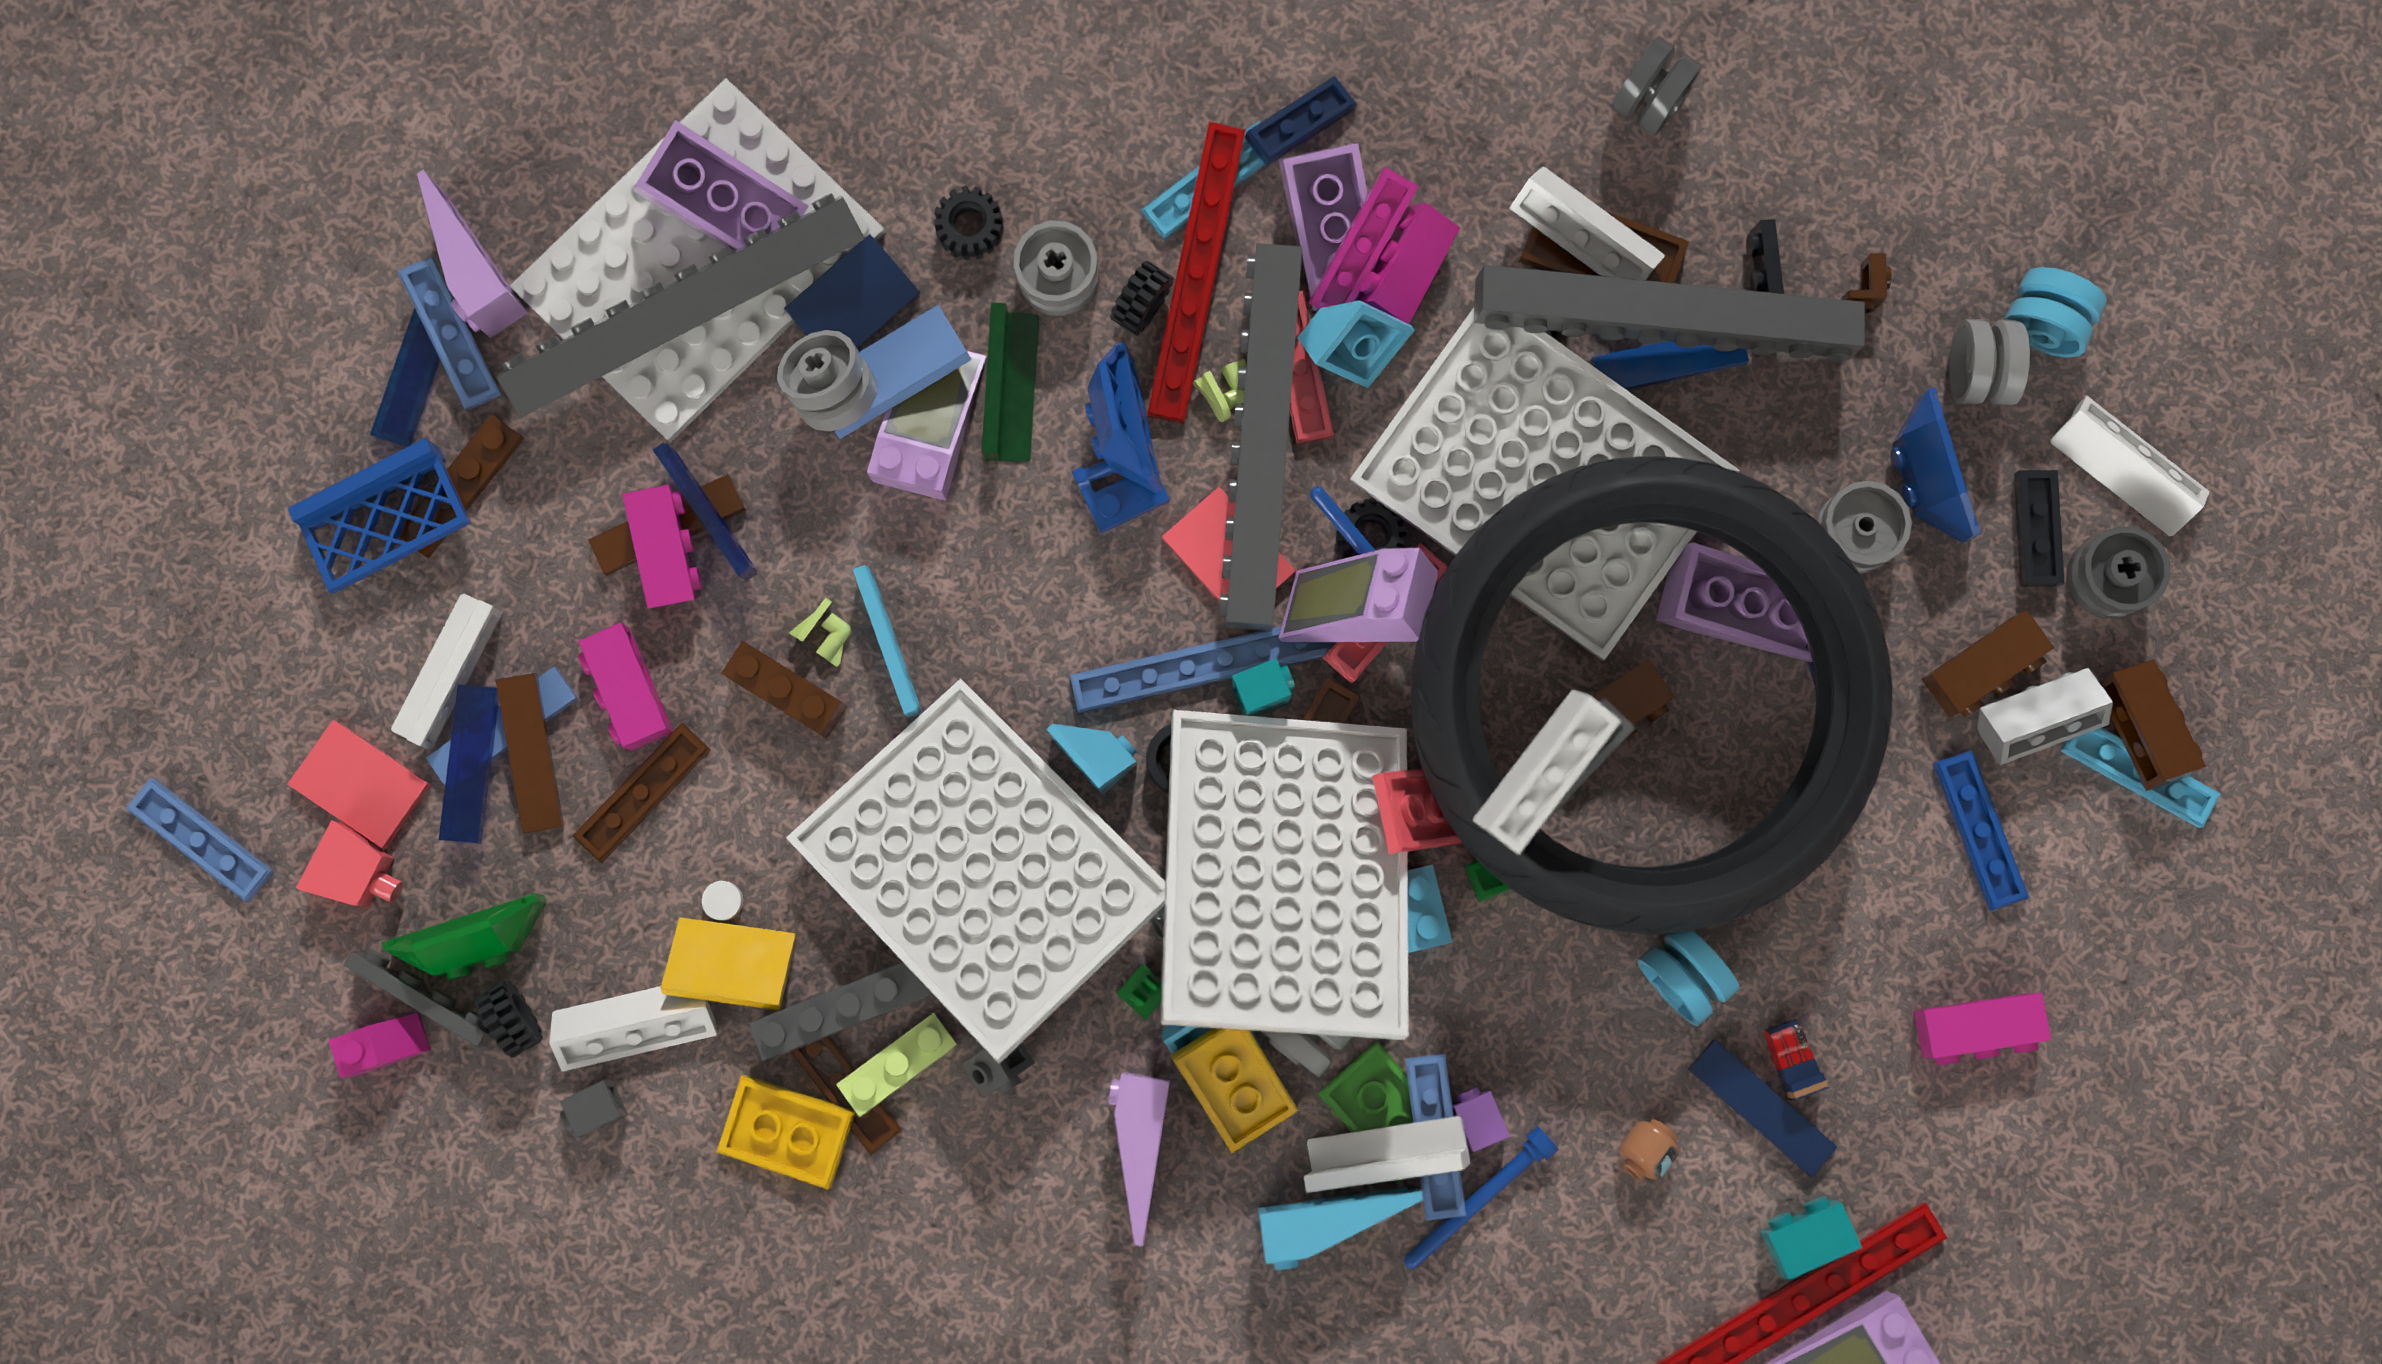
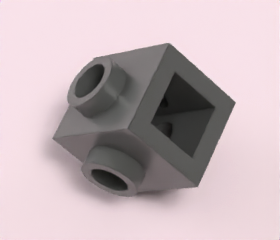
[962,1043,1035,1098]

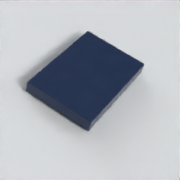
[783,234,920,348]

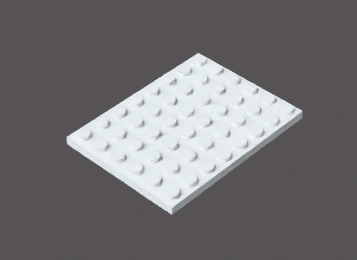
[510,78,886,443]
[1349,308,1740,661]
[786,678,1166,1064]
[1161,710,1408,1040]

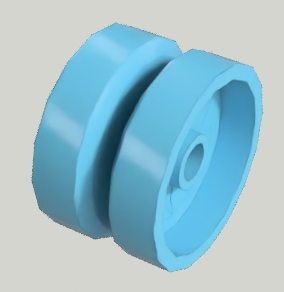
[2004,267,2107,358]
[1637,931,1740,1026]

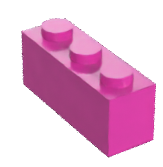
[1357,202,1460,324]
[622,484,702,609]
[578,622,673,751]
[1914,992,2052,1065]

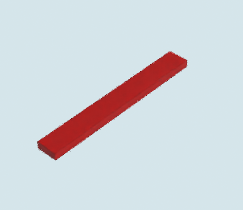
[1147,121,1246,424]
[1656,1202,1947,1364]

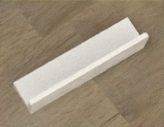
[1509,167,1665,281]
[2050,396,2210,536]
[391,594,503,750]
[1473,690,1621,854]
[549,986,717,1072]
[1304,1116,1471,1193]

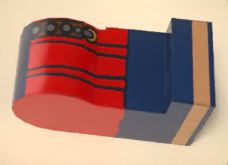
[1764,1019,1829,1100]

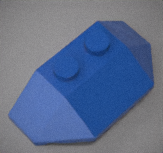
[1085,341,1163,493]
[1891,387,1981,543]

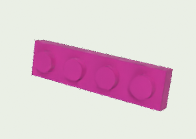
[1308,167,1419,309]

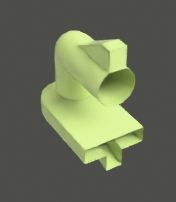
[1193,359,1247,422]
[789,598,851,667]

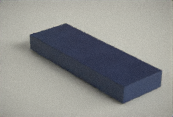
[1244,76,1357,166]

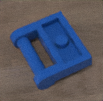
[1071,460,1170,534]

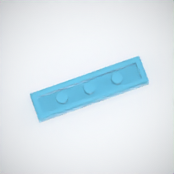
[1141,121,1265,242]
[852,565,922,718]
[2060,728,2220,828]

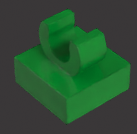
[1116,964,1162,1020]

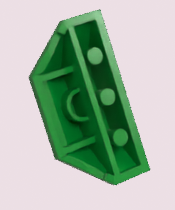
[381,893,546,981]

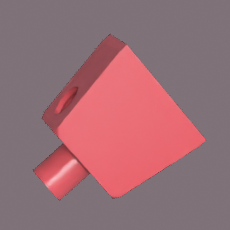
[296,820,404,908]

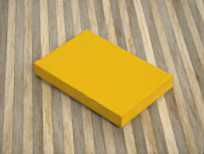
[660,917,797,1011]
[1170,1028,1299,1153]
[717,1075,856,1190]

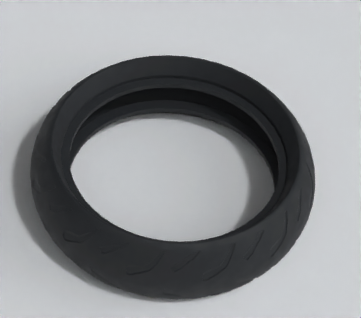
[1411,456,1893,934]

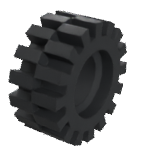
[934,186,1004,260]
[1110,261,1174,336]
[1336,498,1407,559]
[475,980,543,1058]

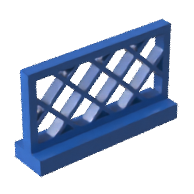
[287,438,471,594]

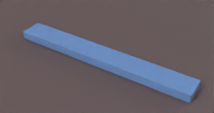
[1070,626,1335,714]

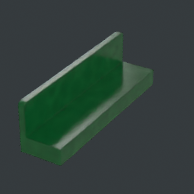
[982,302,1039,462]

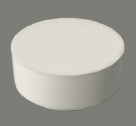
[702,881,743,921]

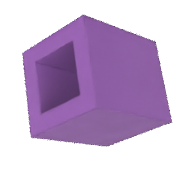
[1452,1086,1510,1152]

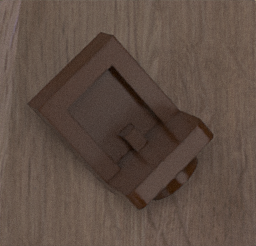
[1840,253,1892,314]

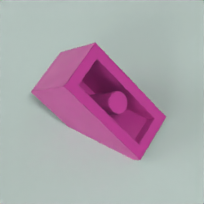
[328,1013,431,1078]

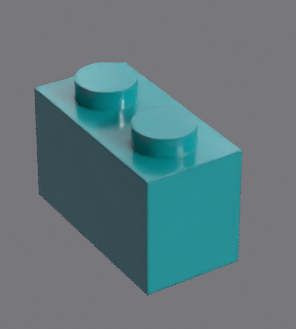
[1231,658,1295,717]
[1760,1196,1862,1280]

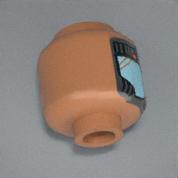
[1619,1119,1679,1181]

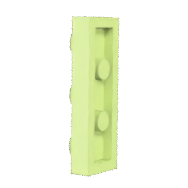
[836,1013,957,1117]

